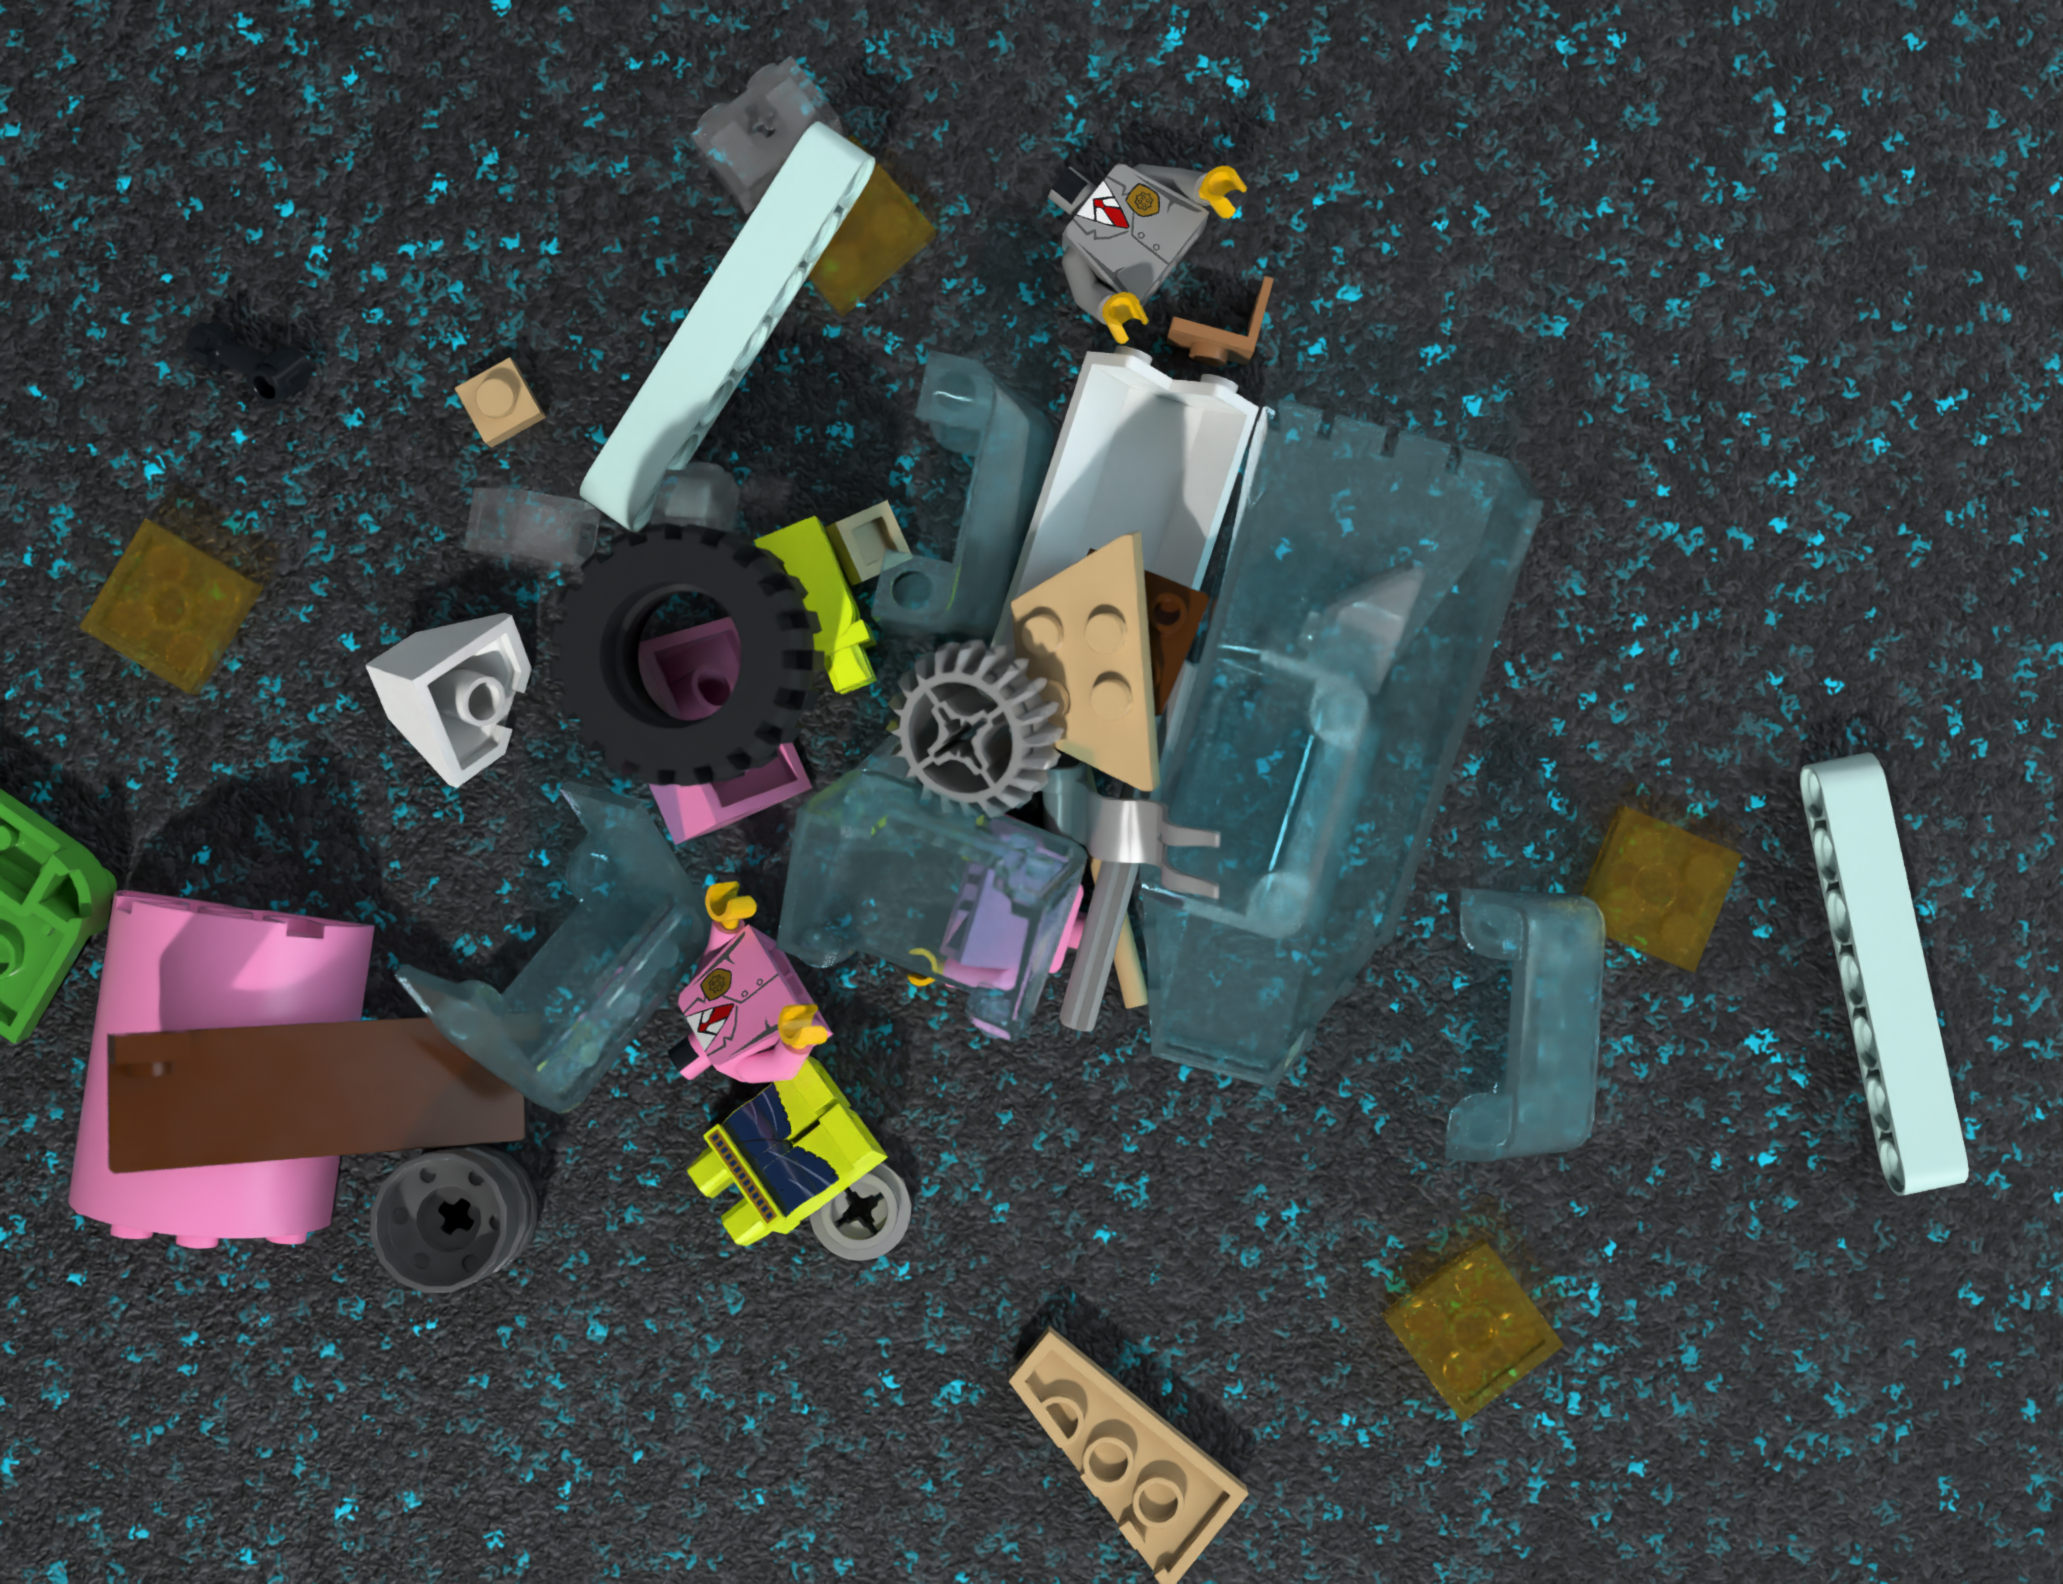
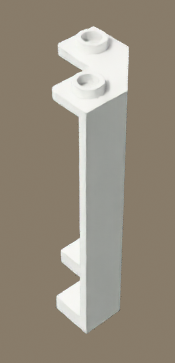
[977,346,1259,732]

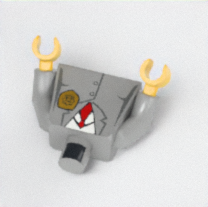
[1048,163,1247,344]

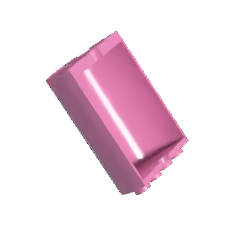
[68,890,375,1248]

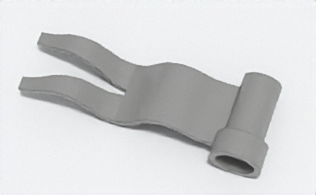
[1040,753,1220,899]

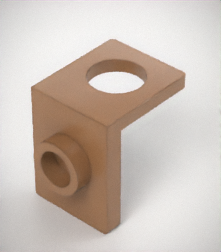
[1166,276,1274,367]

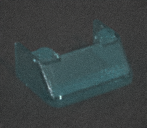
[1139,645,1384,943]
[395,780,712,1113]

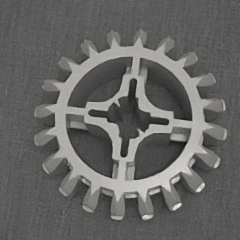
[885,639,1065,820]

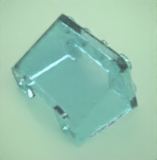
[871,350,1054,650]

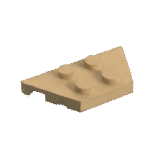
[1011,531,1161,791]

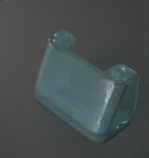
[776,769,1087,1043]
[1445,887,1606,1162]

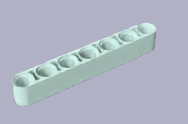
[580,121,875,533]
[1800,752,1969,1196]

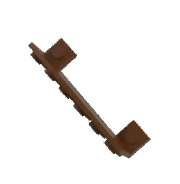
[107,1012,540,1174]

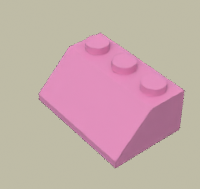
[638,616,812,845]

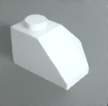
[365,613,532,788]

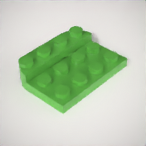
[0,788,117,1044]

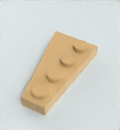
[1009,1326,1249,1584]

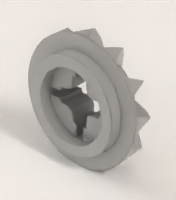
[809,1161,912,1261]

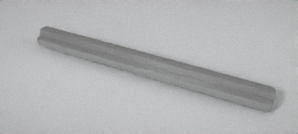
[1059,660,1193,1031]

